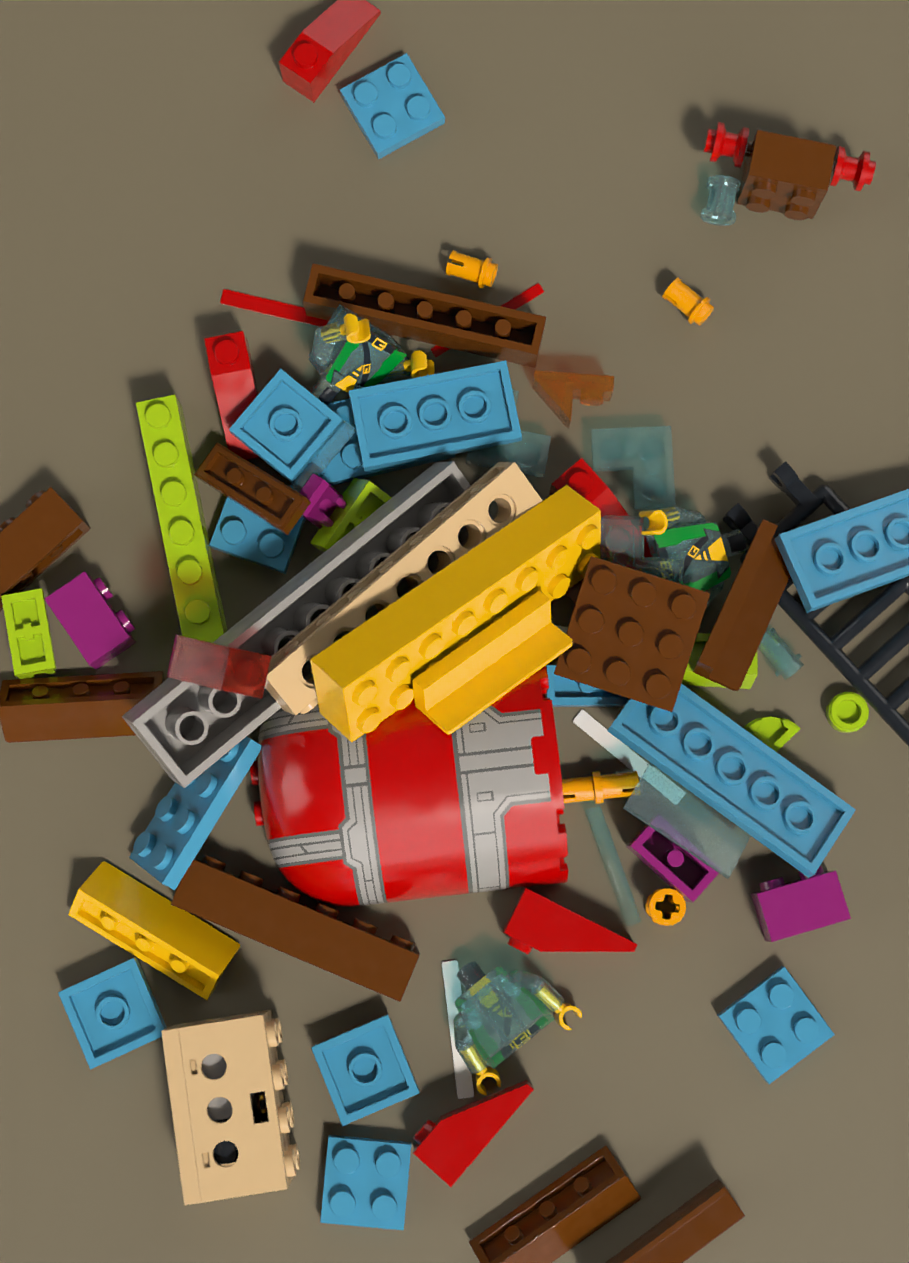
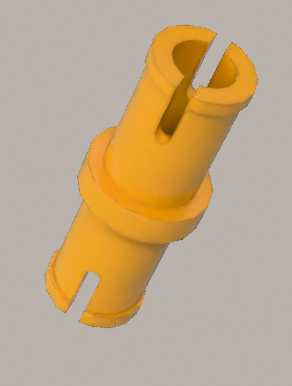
[562,770,640,804]

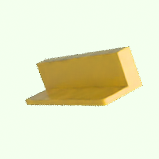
[412,590,572,735]
[68,861,240,1000]

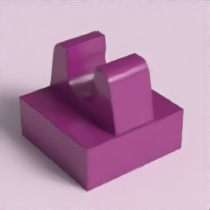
[299,473,347,529]

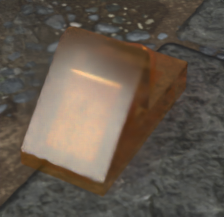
[532,370,614,428]

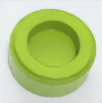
[826,692,869,733]

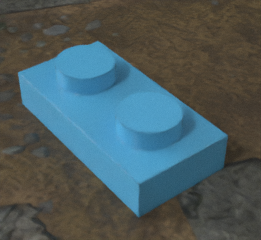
[546,665,628,707]

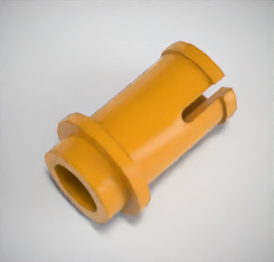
[446,250,498,288]
[662,277,714,326]

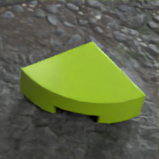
[742,716,801,752]

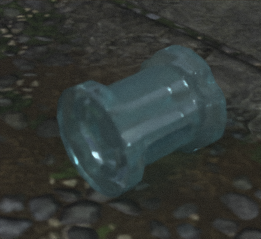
[701,175,741,226]

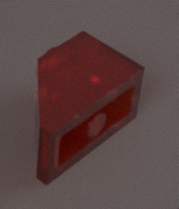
[167,635,272,699]

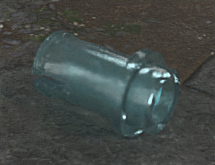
[758,627,804,681]

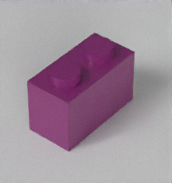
[44,571,136,670]
[626,815,721,902]
[751,865,851,942]

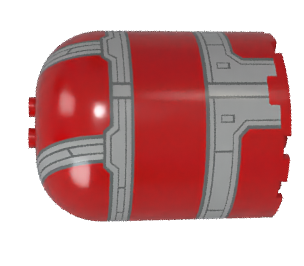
[250,666,568,907]

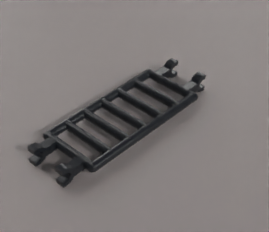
[722,461,909,746]

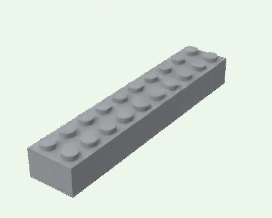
[121,461,494,788]

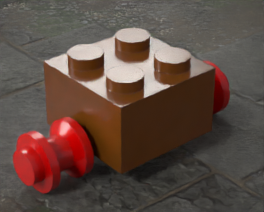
[703,122,876,220]

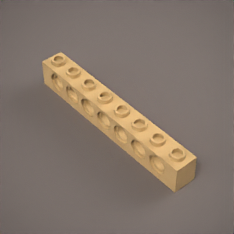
[253,462,543,715]

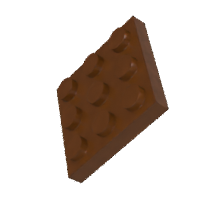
[554,556,710,712]

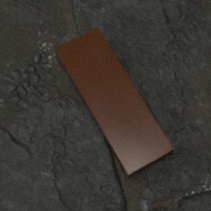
[194,442,311,535]

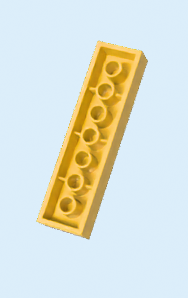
[310,485,601,743]

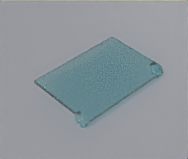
[623,762,751,879]

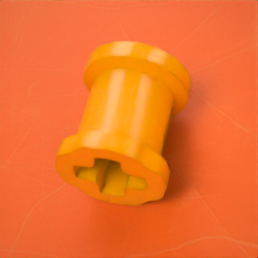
[645,888,686,926]

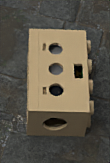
[161,1009,300,1206]

